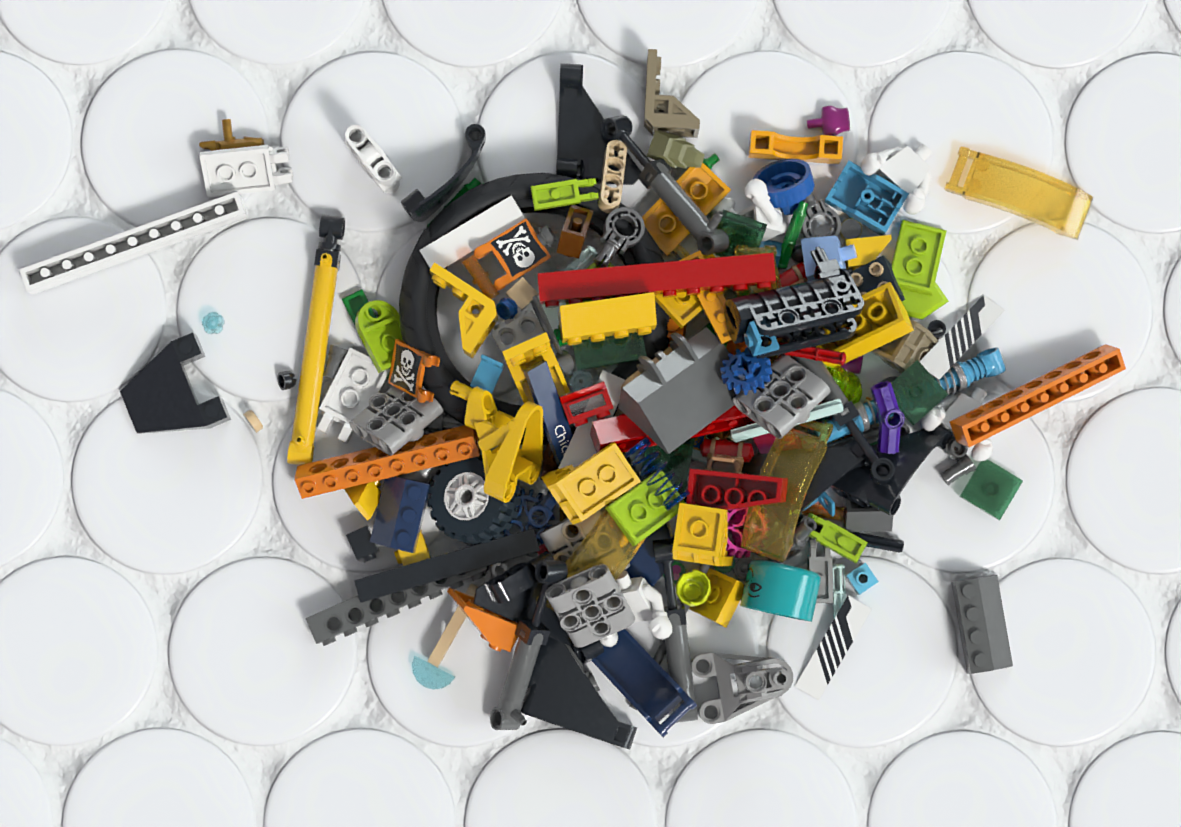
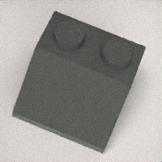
[843,498,893,532]

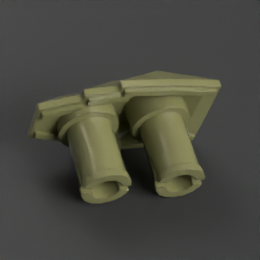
[646,131,705,169]

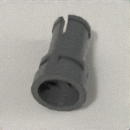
[323,345,348,379]
[940,454,976,486]

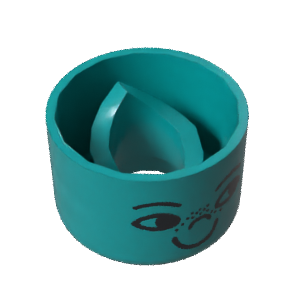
[740,559,821,622]

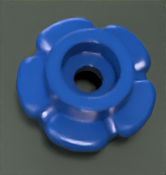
[496,297,518,320]

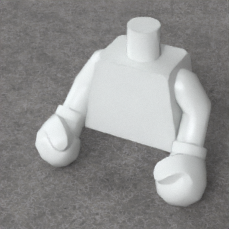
[861,144,932,215]
[711,179,788,241]
[921,386,993,461]
[600,571,672,647]

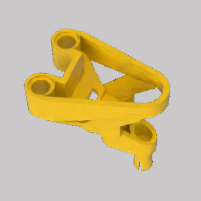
[450,380,543,503]

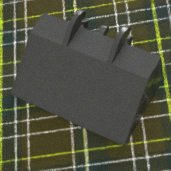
[618,327,742,454]

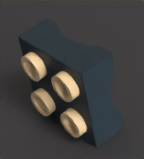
[850,256,905,302]

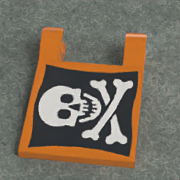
[474,218,551,291]
[388,339,440,403]

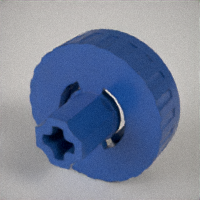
[753,159,815,215]

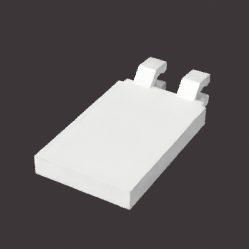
[199,145,293,197]
[317,348,391,444]

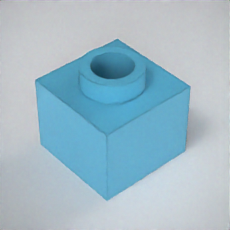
[845,563,879,595]

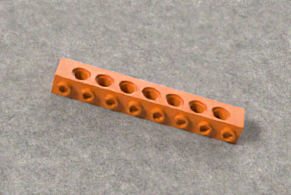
[950,344,1126,447]
[294,425,480,499]

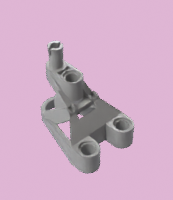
[691,652,793,724]

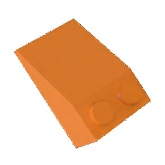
[447,588,518,652]

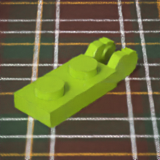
[531,178,599,211]
[808,513,868,564]

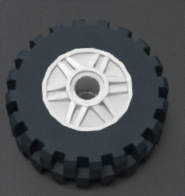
[428,454,521,545]

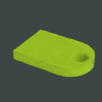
[355,300,403,373]

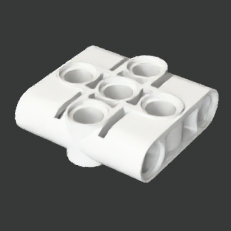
[343,125,402,193]

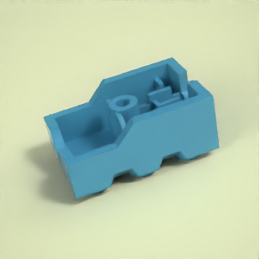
[824,161,909,236]

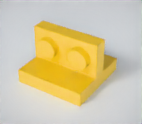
[689,568,744,628]

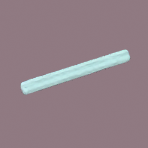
[731,399,843,442]

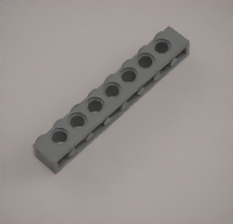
[305,545,488,646]

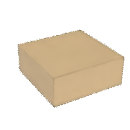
[506,277,539,310]

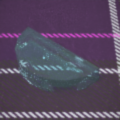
[412,656,455,690]

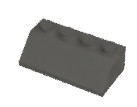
[951,575,1013,674]

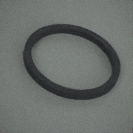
[530,300,553,344]

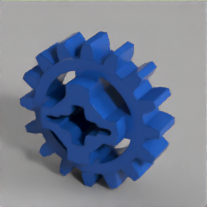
[720,347,772,395]

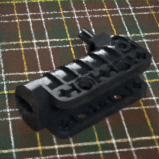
[724,246,864,358]

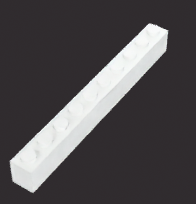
[19,192,248,295]

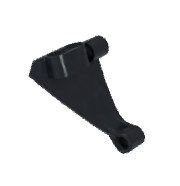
[556,63,641,185]
[401,124,486,222]
[831,425,952,516]
[741,439,878,529]
[473,551,604,664]
[521,637,637,750]

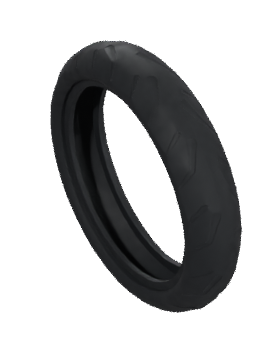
[399,173,671,445]

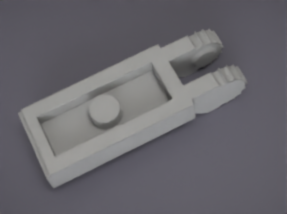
[808,539,833,603]

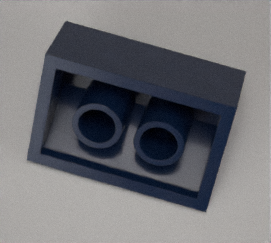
[370,476,431,553]

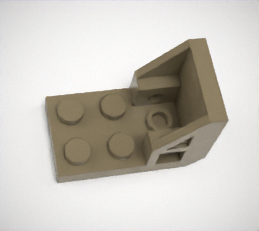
[644,49,700,138]
[870,319,939,384]

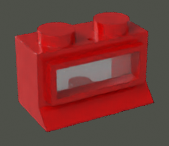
[560,381,614,427]

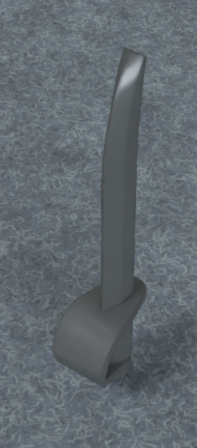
[532,295,574,376]

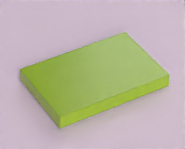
[891,220,947,296]
[605,468,685,547]

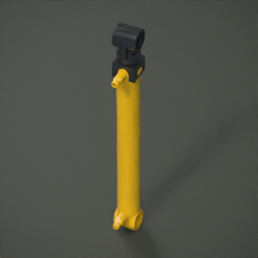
[287,215,345,465]

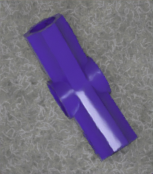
[870,381,905,454]

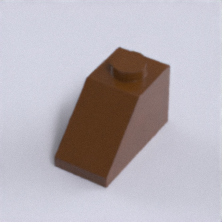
[556,205,593,259]

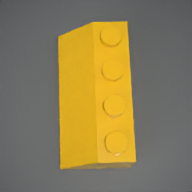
[816,282,914,370]
[558,292,657,345]

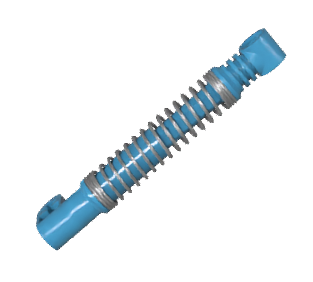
[805,347,1006,446]

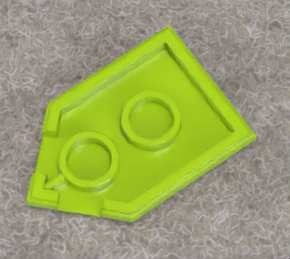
[900,282,949,320]

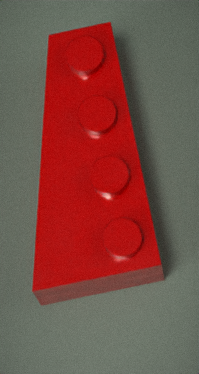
[686,469,788,511]

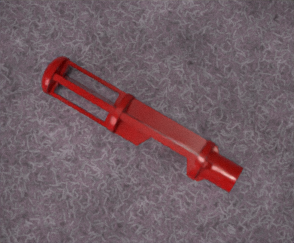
[778,342,846,366]

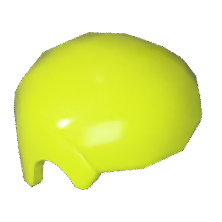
[676,569,711,607]

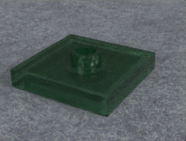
[891,360,948,425]
[959,459,1023,520]

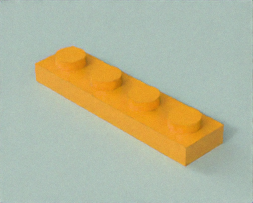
[679,250,732,345]

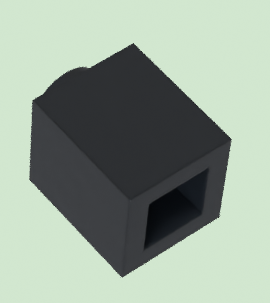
[346,526,380,563]

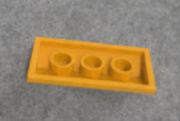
[642,162,731,256]

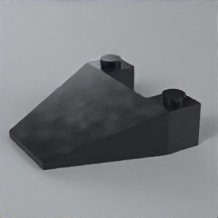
[120,333,231,434]

